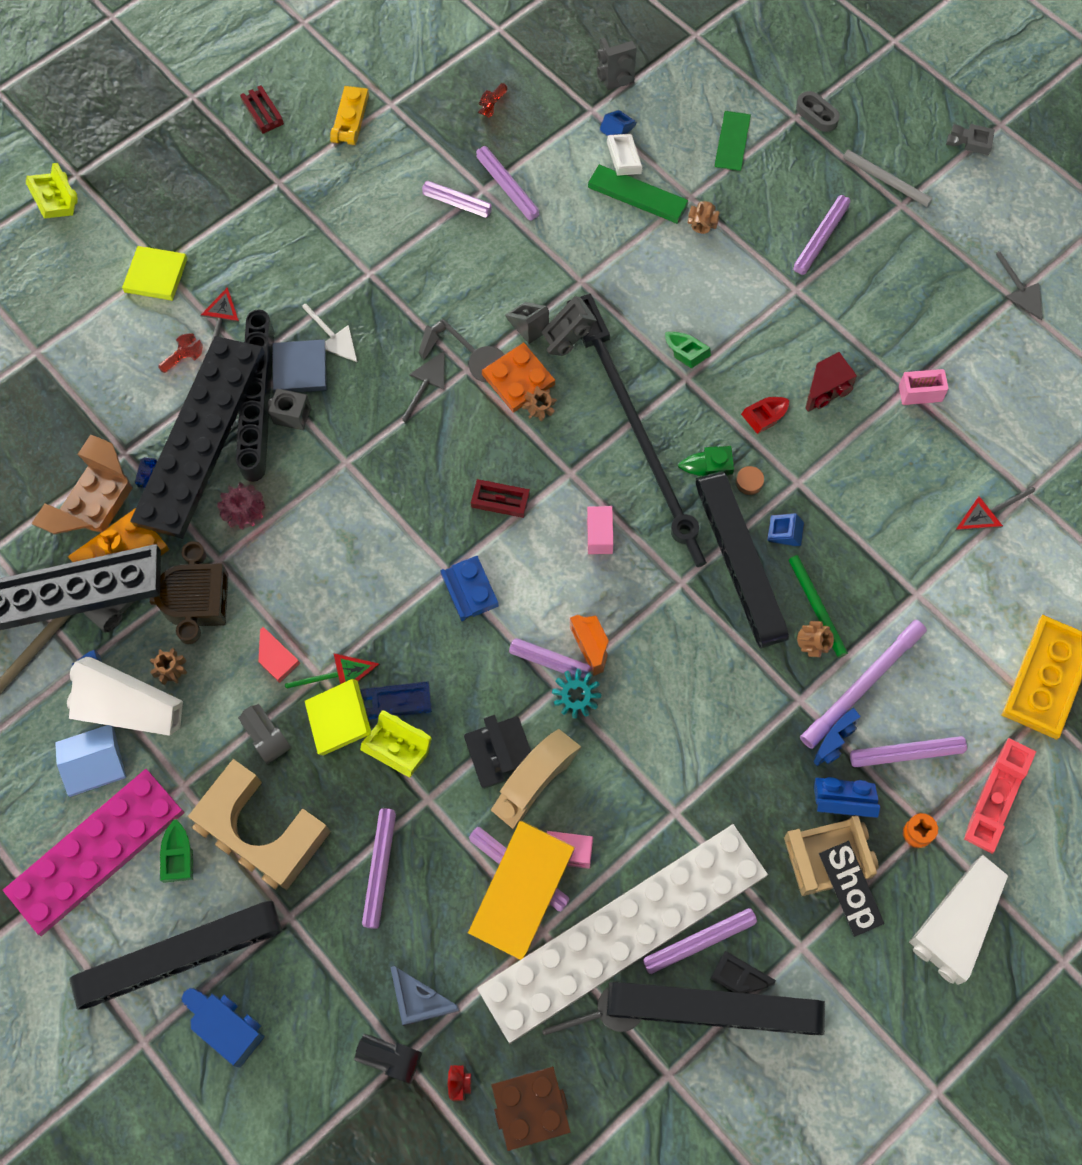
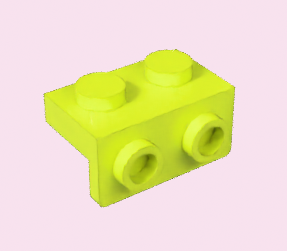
[26,163,78,219]
[360,710,432,778]

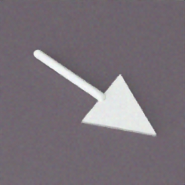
[303,304,357,362]

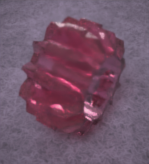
[217,482,265,530]

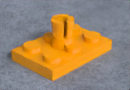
[68,508,170,562]

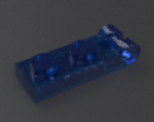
[360,681,432,719]

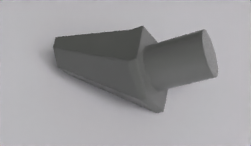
[419,321,446,360]

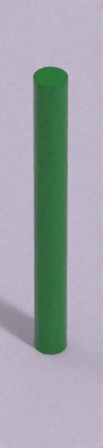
[788,555,848,658]

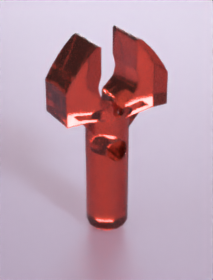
[478,83,508,118]
[158,333,203,373]

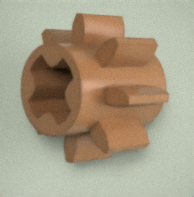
[687,201,720,234]
[522,386,557,422]
[797,621,834,657]
[150,648,187,685]

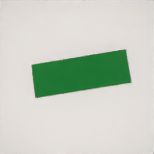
[714,111,751,171]

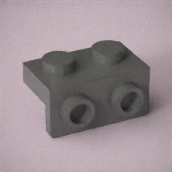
[597,38,636,90]
[541,296,597,356]

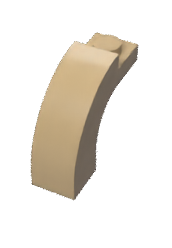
[491,729,581,829]

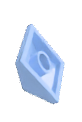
[55,725,126,797]

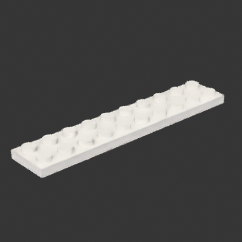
[477,824,768,1044]

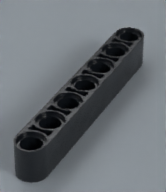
[236,309,274,482]
[696,471,789,649]
[69,901,282,1010]
[607,982,825,1035]

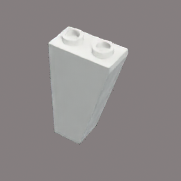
[67,657,183,736]
[909,855,1008,985]

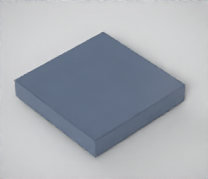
[273,340,327,394]

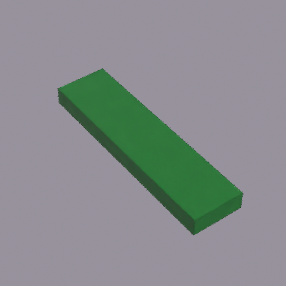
[588,164,688,224]

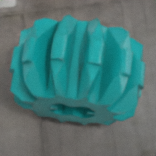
[552,668,602,718]

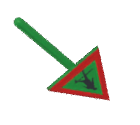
[285,653,380,689]

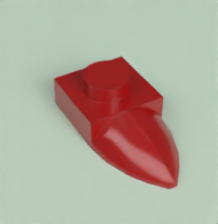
[741,397,789,434]
[448,1065,471,1101]

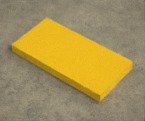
[1001,614,1082,740]
[468,821,576,960]

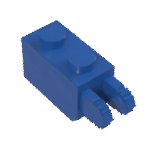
[181,988,265,1068]

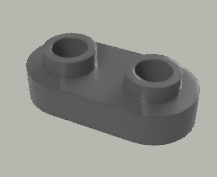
[796,91,840,132]

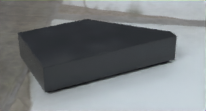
[710,951,776,993]

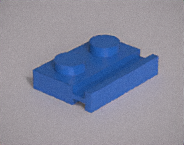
[440,556,499,622]
[814,777,880,818]

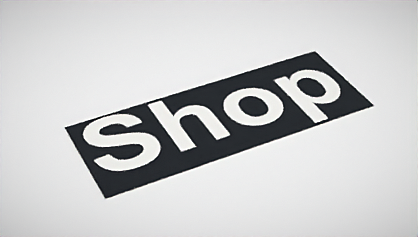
[819,841,885,937]

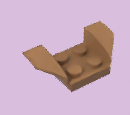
[31,435,133,534]

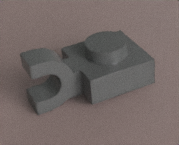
[946,124,995,155]

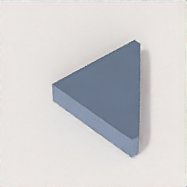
[390,966,459,1026]

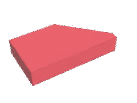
[258,627,300,683]

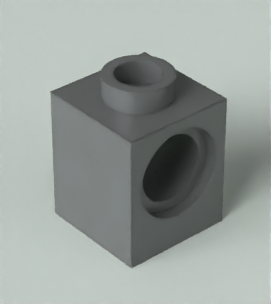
[267,388,311,430]

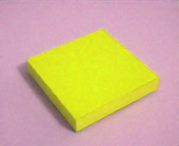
[122,246,187,301]
[305,679,372,756]

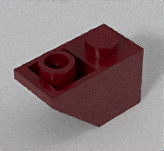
[805,352,857,412]

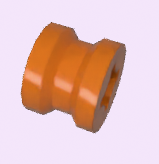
[903,813,938,848]

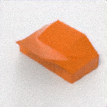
[570,615,609,676]

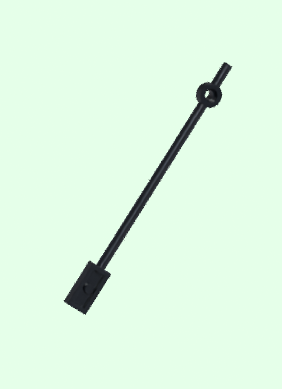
[567,293,707,567]

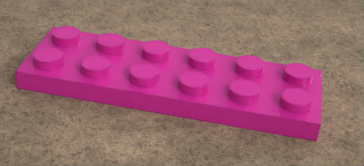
[3,769,185,936]

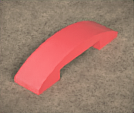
[964,738,1036,854]

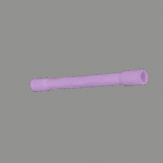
[800,620,927,749]

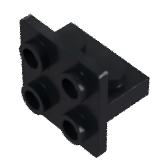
[464,715,531,789]

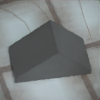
[505,302,549,344]

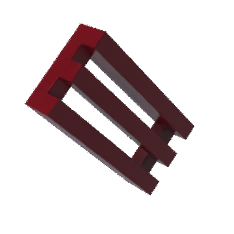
[240,85,284,134]
[471,479,530,518]

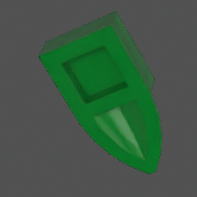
[665,332,711,369]
[678,446,734,476]
[160,819,193,883]

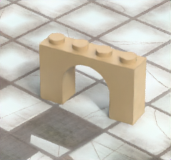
[187,759,331,891]

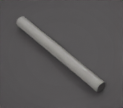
[843,149,933,207]

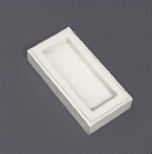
[607,134,642,176]

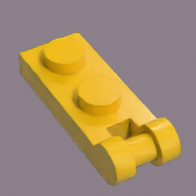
[330,86,369,145]

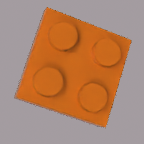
[482,342,555,413]

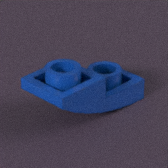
[814,707,861,766]

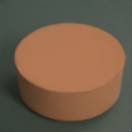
[736,466,764,495]

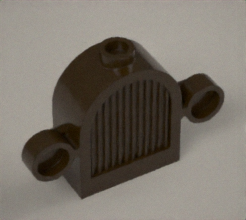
[149,541,229,644]

